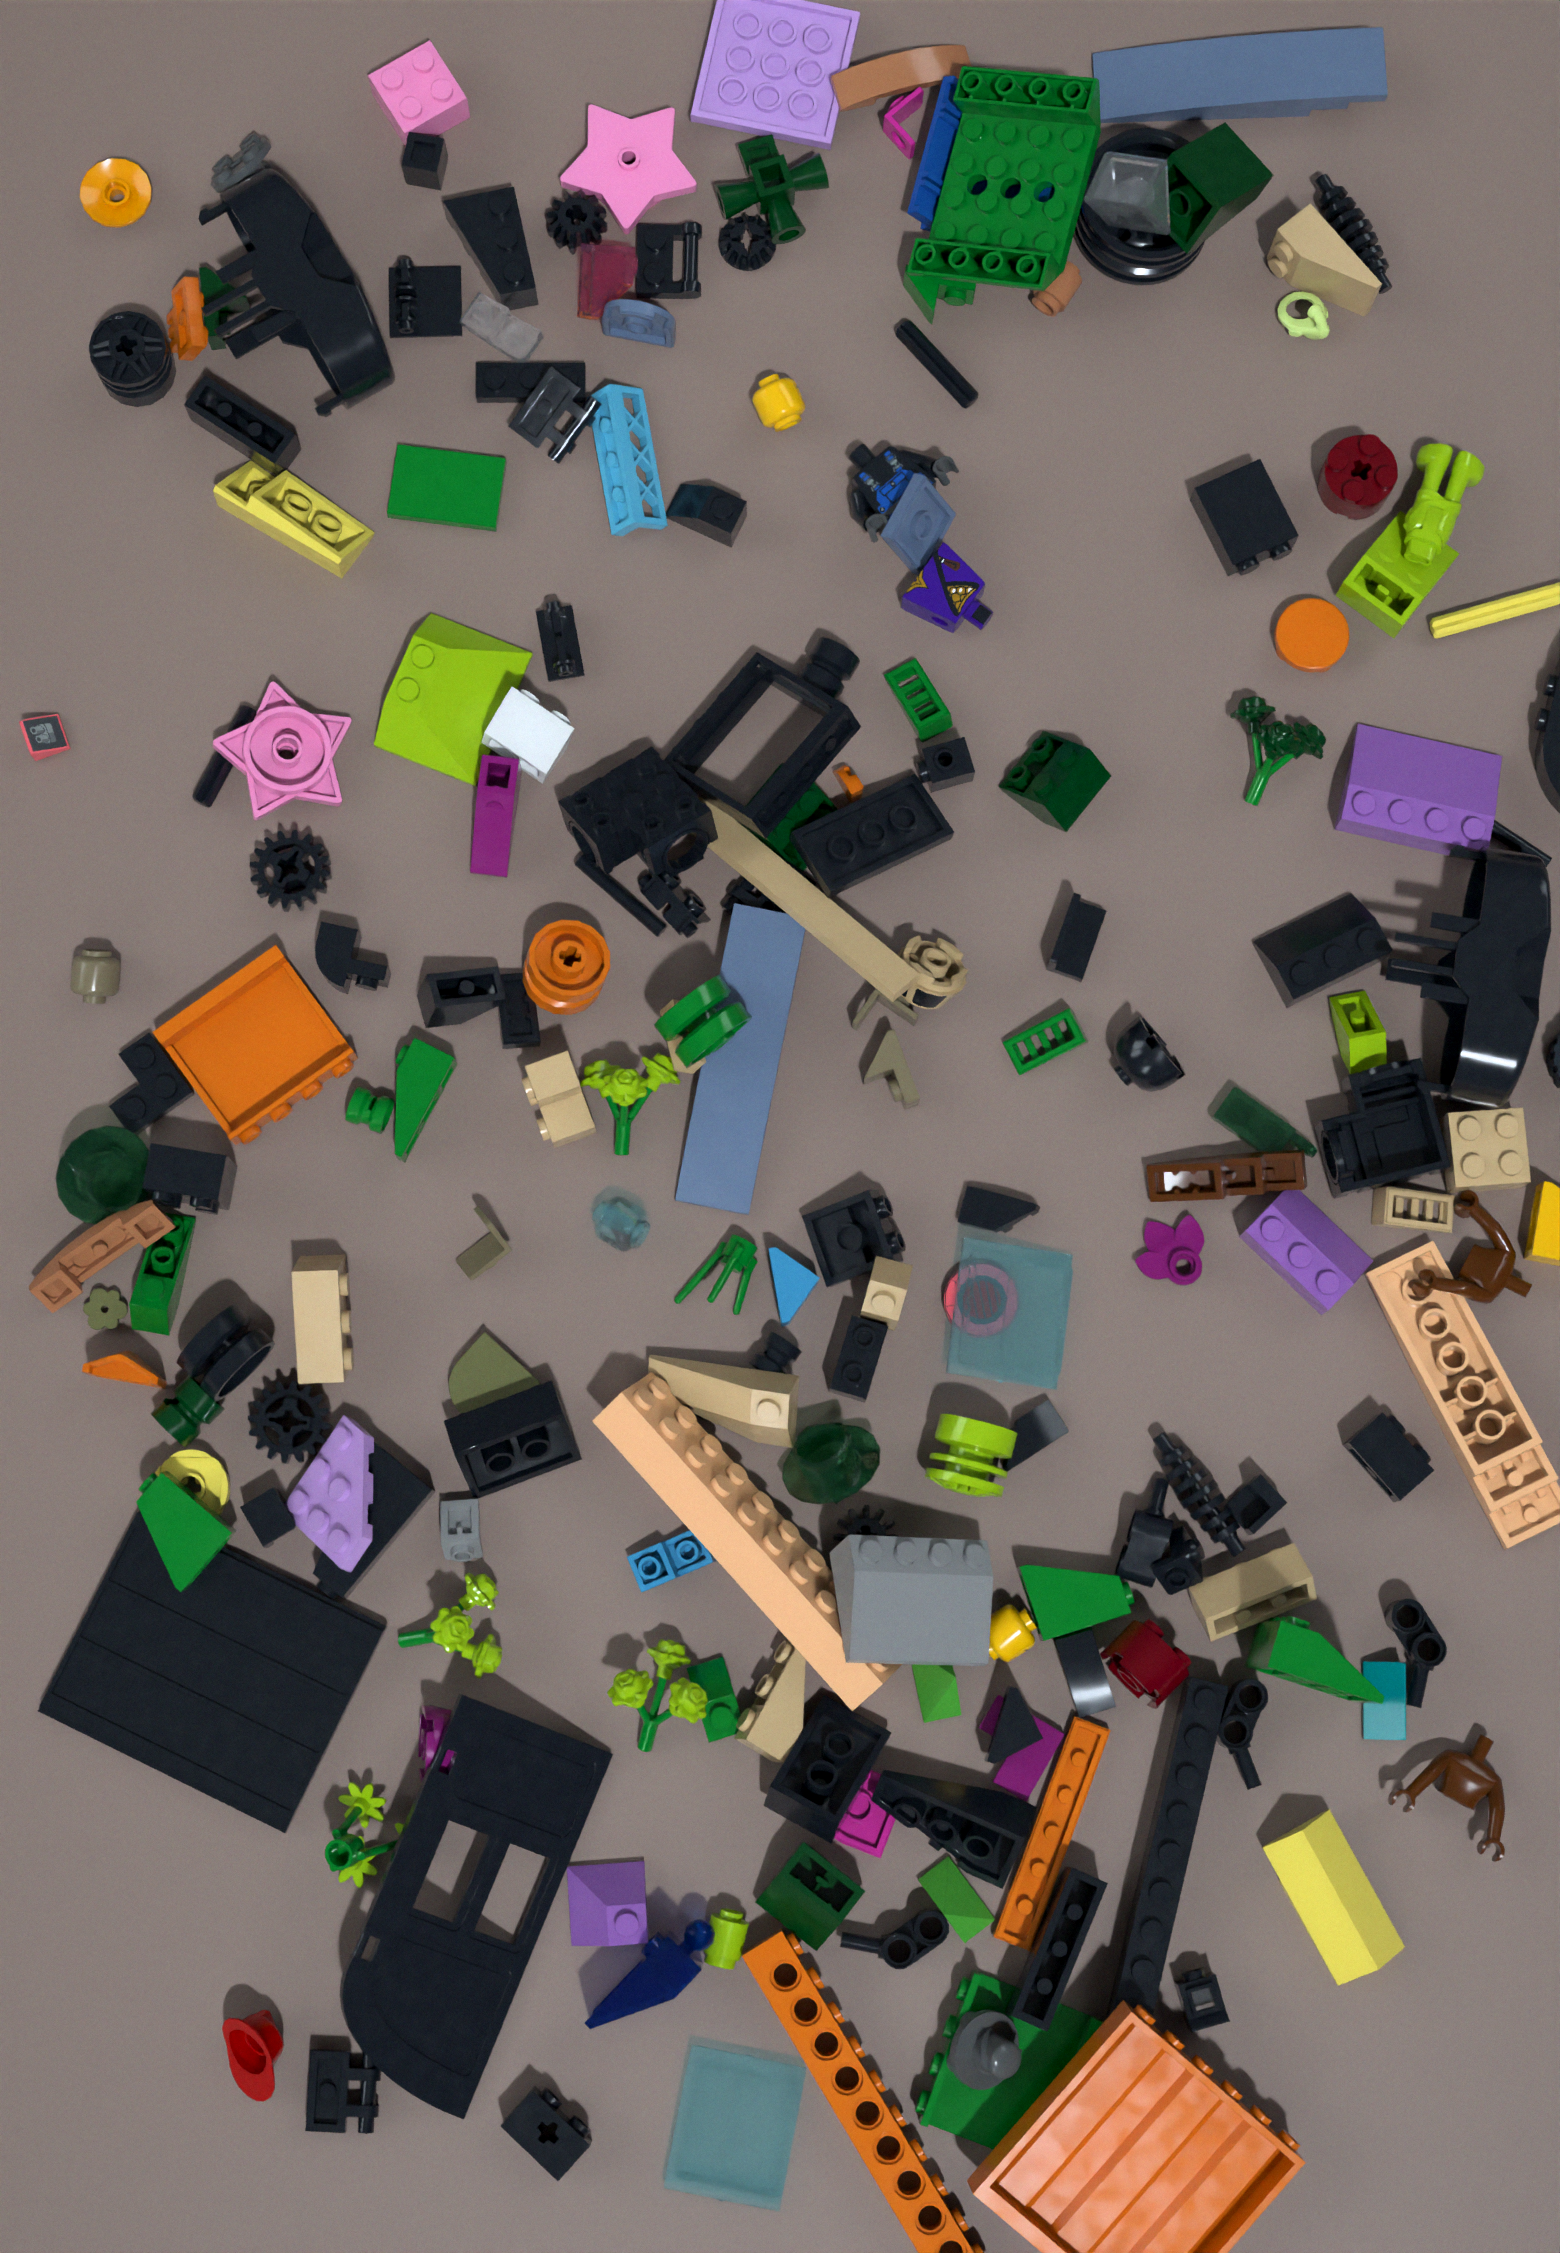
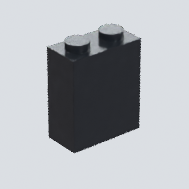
[1190,459,1299,576]

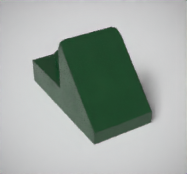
[199,267,251,350]

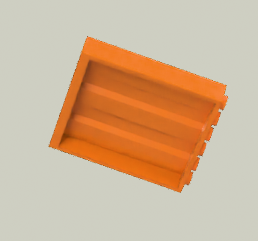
[967,2000,1306,2253]

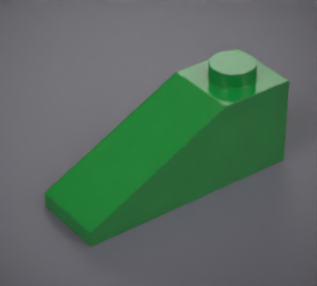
[395,1037,457,1163]

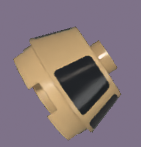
[897,936,968,1009]

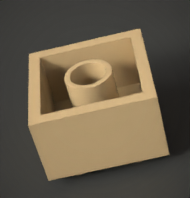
[1439,1107,1531,1194]

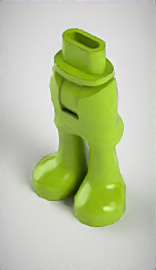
[1403,443,1485,566]

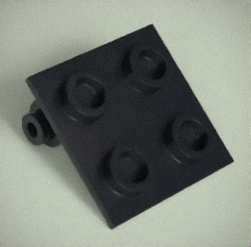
[389,259,463,338]

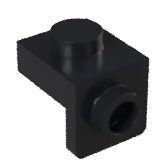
[1152,1526,1205,1595]

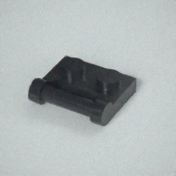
[636,222,702,299]

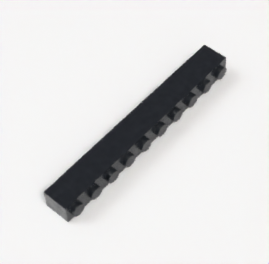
[1105,1677,1229,2020]

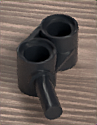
[1115,1478,1173,1588]
[1385,1599,1447,1708]
[1216,1679,1268,1790]
[840,1908,949,1969]

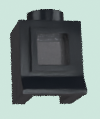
[1174,1967,1230,2032]

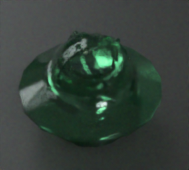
[55,1125,149,1224]
[782,1422,881,1505]

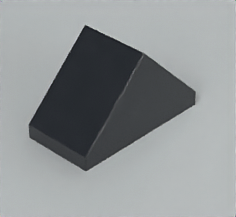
[984,1686,1043,1764]

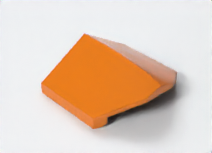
[82,1350,167,1389]

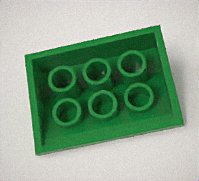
[1245,1616,1385,1704]

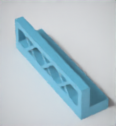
[587,384,668,536]

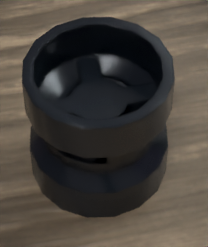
[750,1331,802,1374]

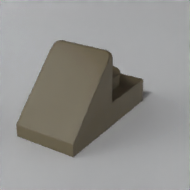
[863,1029,920,1110]

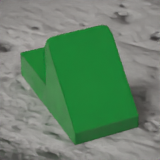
[903,264,976,324]
[686,1657,741,1743]

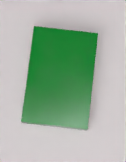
[387,444,507,532]

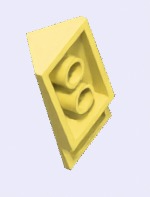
[213,460,375,579]
[1262,1809,1405,1986]

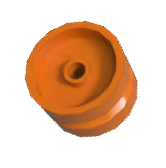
[523,920,610,1015]

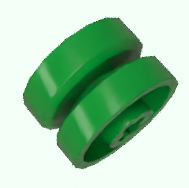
[654,975,752,1068]

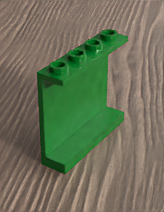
[914,1970,1104,2149]

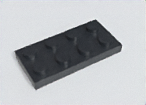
[789,774,954,898]

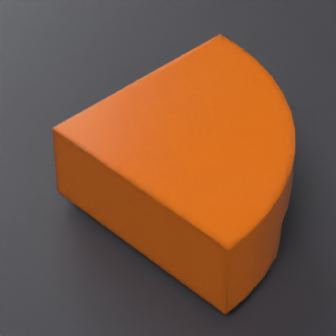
[833,765,864,804]

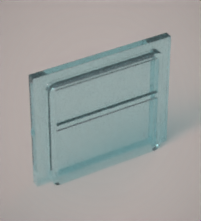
[946,1238,1073,1390]
[663,2044,807,2211]

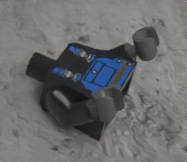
[848,444,959,543]

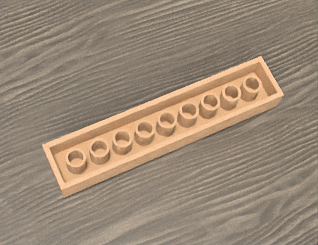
[592,1372,902,1711]

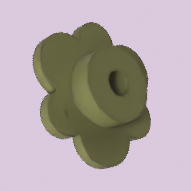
[83,1288,128,1330]

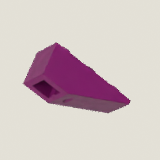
[470,755,522,878]

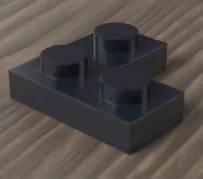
[109,1033,194,1138]

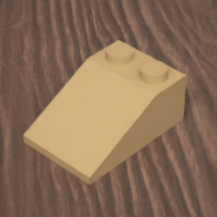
[1266,203,1382,316]

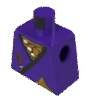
[901,542,994,633]

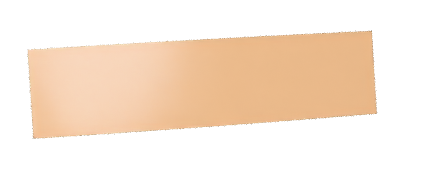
[1365,1241,1560,1550]

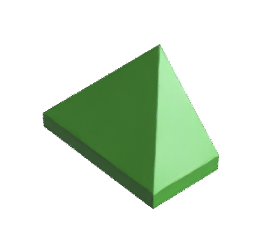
[911,1664,961,1723]
[918,1856,995,1943]

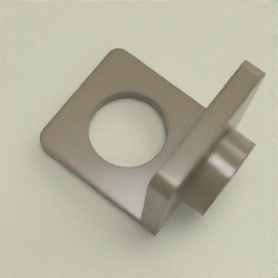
[852,989,919,1031]
[456,1206,512,1280]

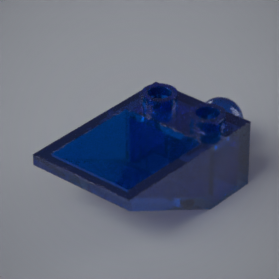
[585,1919,715,2029]

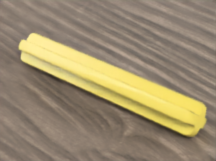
[1429,582,1560,639]

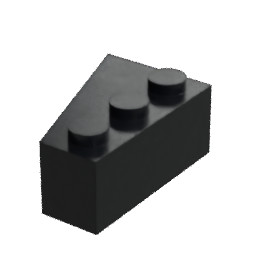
[443,187,539,312]

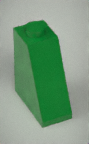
[136,1471,237,1592]
[1017,1565,1134,1641]

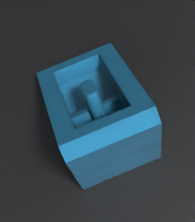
[768,1247,820,1327]

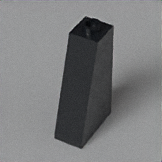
[313,1442,435,1600]

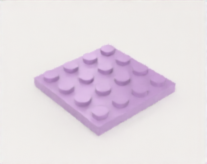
[690,0,860,150]

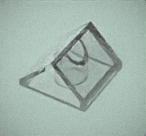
[1084,151,1171,235]

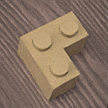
[521,1051,597,1148]

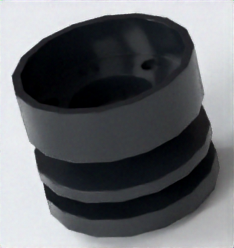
[89,311,176,407]

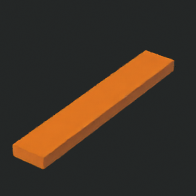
[993,1716,1111,1951]

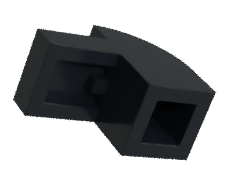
[315,922,391,994]

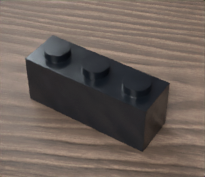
[184,376,301,476]

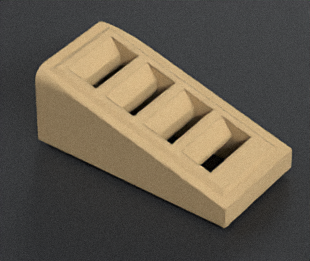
[1371,1186,1455,1233]

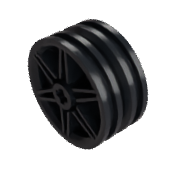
[1074,128,1205,285]

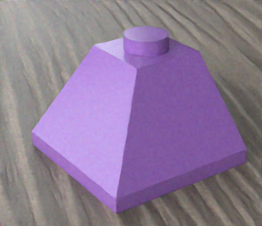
[567,1861,649,1946]

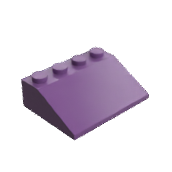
[1334,724,1502,861]

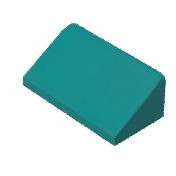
[1362,1661,1406,1740]

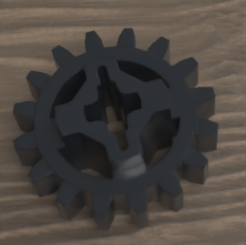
[249,830,332,912]
[248,1380,332,1464]

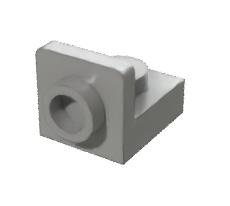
[440,1499,483,1562]

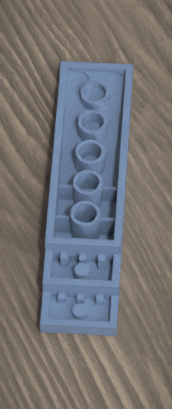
[1092,27,1388,123]
[675,903,806,1215]

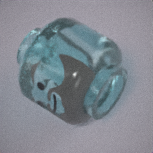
[592,1196,651,1252]

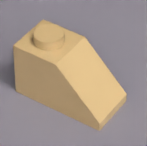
[860,1256,913,1331]

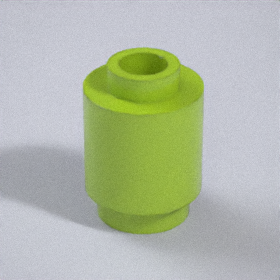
[703,1908,749,1969]

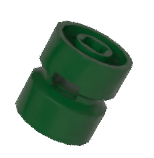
[151,1375,225,1448]

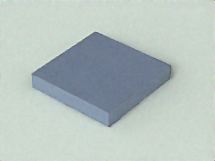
[880,473,956,575]

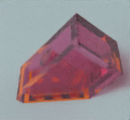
[577,243,638,320]

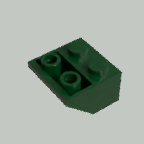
[999,731,1111,832]
[739,763,838,872]
[755,1840,865,1951]

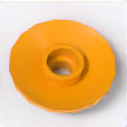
[80,158,152,228]

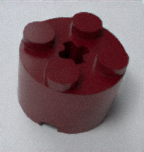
[1317,434,1398,520]
[1100,1619,1192,1709]

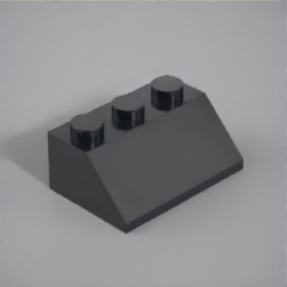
[1252,893,1393,1008]
[444,1380,582,1499]

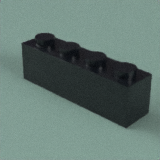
[1005,1867,1108,2032]

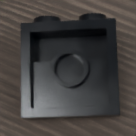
[802,1190,906,1287]

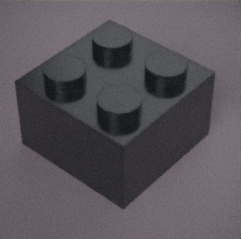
[142,1143,238,1215]

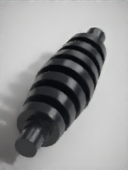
[1315,174,1392,294]
[1152,1431,1246,1557]

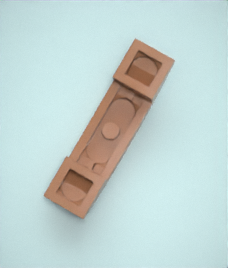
[830,45,972,112]
[29,1200,176,1313]

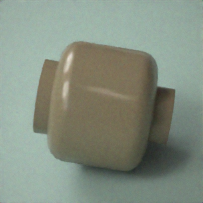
[70,949,120,1004]

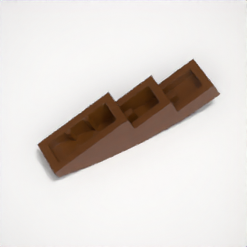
[1146,1149,1307,1202]

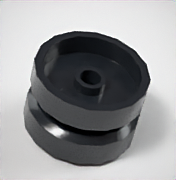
[176,1304,275,1402]

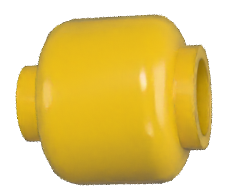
[752,374,806,432]
[989,1604,1038,1662]

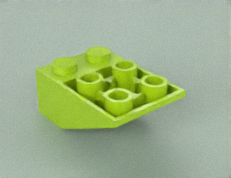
[1335,511,1459,639]

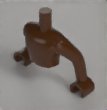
[1412,1190,1532,1304]
[1388,1734,1505,1862]

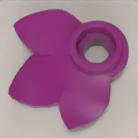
[1135,1215,1205,1286]

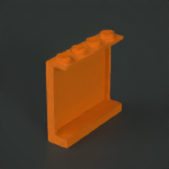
[153,945,358,1146]

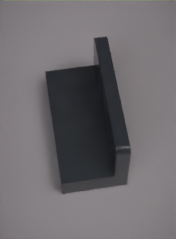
[1046,893,1107,982]

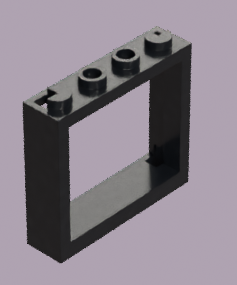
[664,652,861,839]

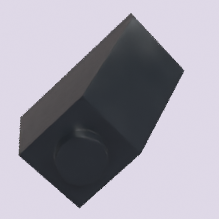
[666,484,747,547]
[417,966,507,1028]

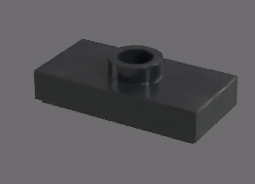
[497,973,541,1049]

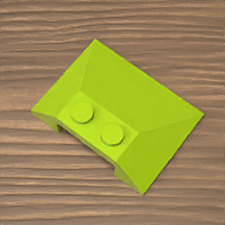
[374,613,533,787]

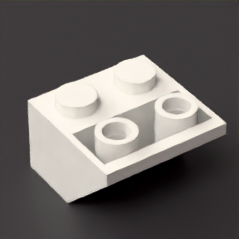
[481,687,575,784]

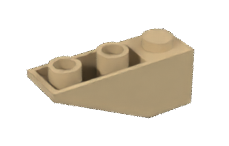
[734,1640,806,1763]

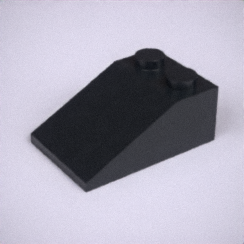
[763,1695,892,1844]

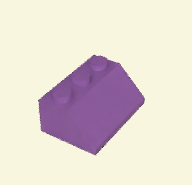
[1239,1190,1373,1315]

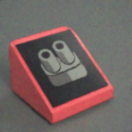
[19,714,71,761]

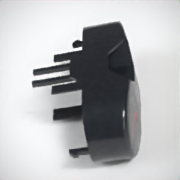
[198,168,395,417]
[1385,845,1551,1108]

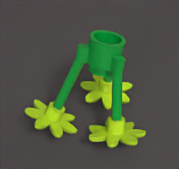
[325,1782,408,1888]

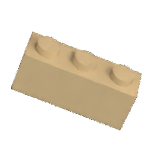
[1189,1543,1317,1642]

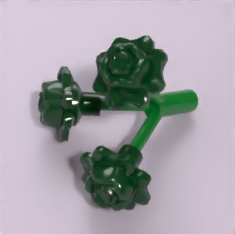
[1230,696,1326,806]

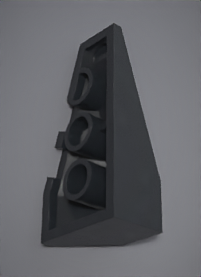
[871,1769,1037,1889]

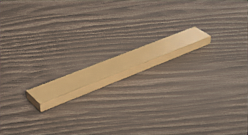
[692,797,920,1002]

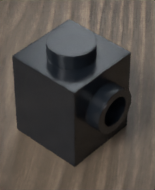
[916,737,975,793]

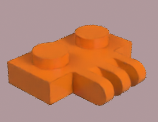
[166,276,208,361]

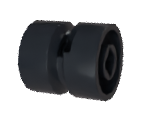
[797,637,860,700]

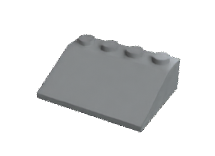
[829,1535,993,1666]

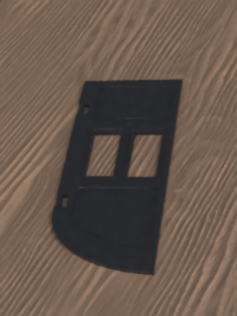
[340,1693,613,2119]

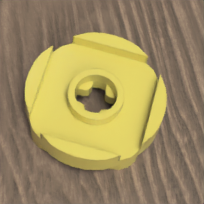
[155,1449,230,1515]

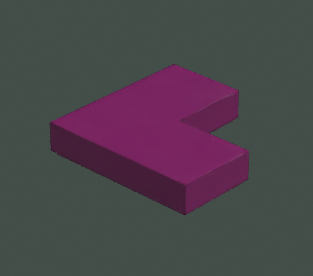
[978,1694,1065,1802]

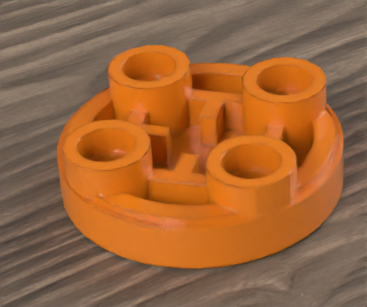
[1274,598,1349,673]

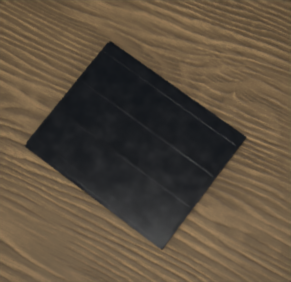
[38,1510,388,1833]

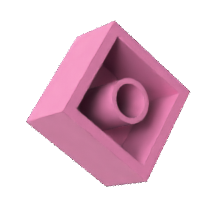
[368,40,470,147]

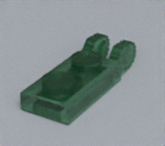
[1211,1086,1317,1158]

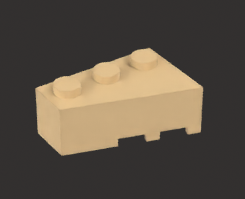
[291,1254,354,1384]

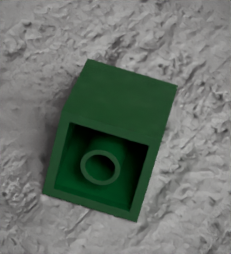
[1139,122,1274,254]

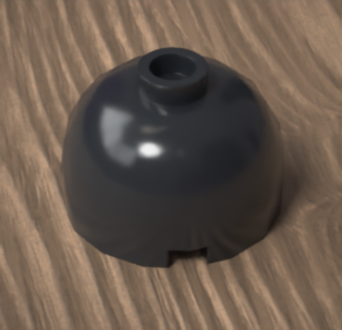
[1114,1016,1186,1092]

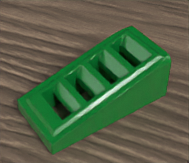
[884,658,953,742]
[1003,1008,1088,1075]

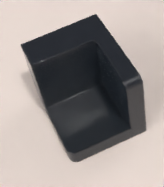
[401,132,448,191]
[1224,1474,1287,1535]
[240,1487,296,1548]

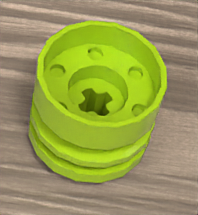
[925,1414,1017,1498]

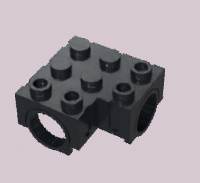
[558,746,718,878]
[1315,1058,1451,1199]

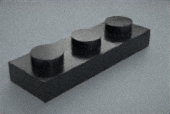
[476,363,586,403]

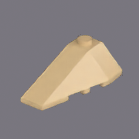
[648,1355,799,1448]

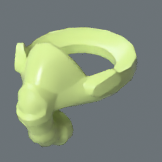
[1277,291,1330,340]

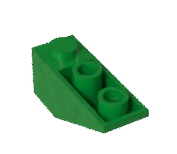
[129,1212,196,1336]

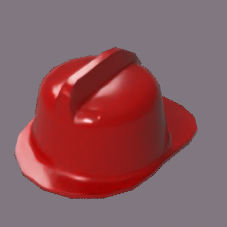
[222,2009,284,2102]

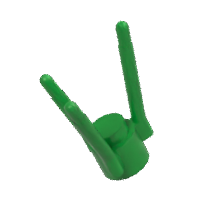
[674,1234,758,1315]

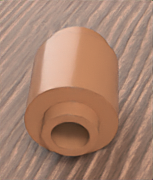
[1032,261,1082,317]

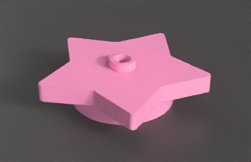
[560,104,697,234]
[212,681,352,820]

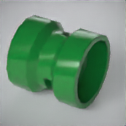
[345,1086,395,1134]

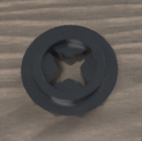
[719,213,776,271]

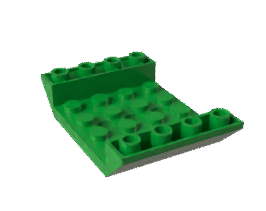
[907,66,1101,291]

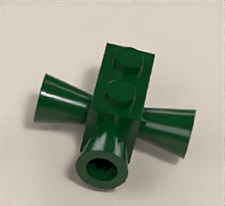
[715,134,829,244]

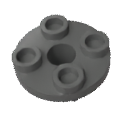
[211,133,272,193]
[947,2009,1022,2090]

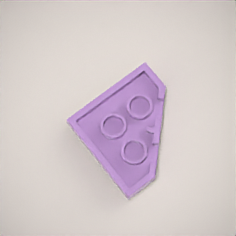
[284,1415,374,1573]

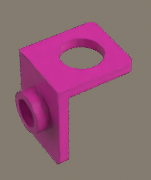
[883,87,924,160]

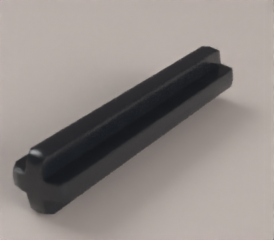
[896,320,978,409]
[192,705,257,807]

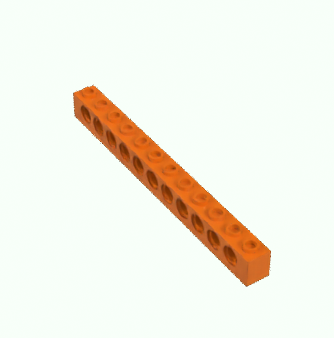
[742,1928,984,2253]

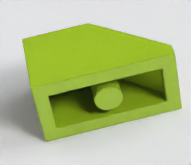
[1329,991,1387,1074]

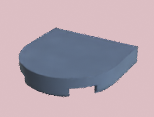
[602,299,676,348]

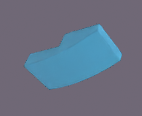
[627,1530,717,1593]

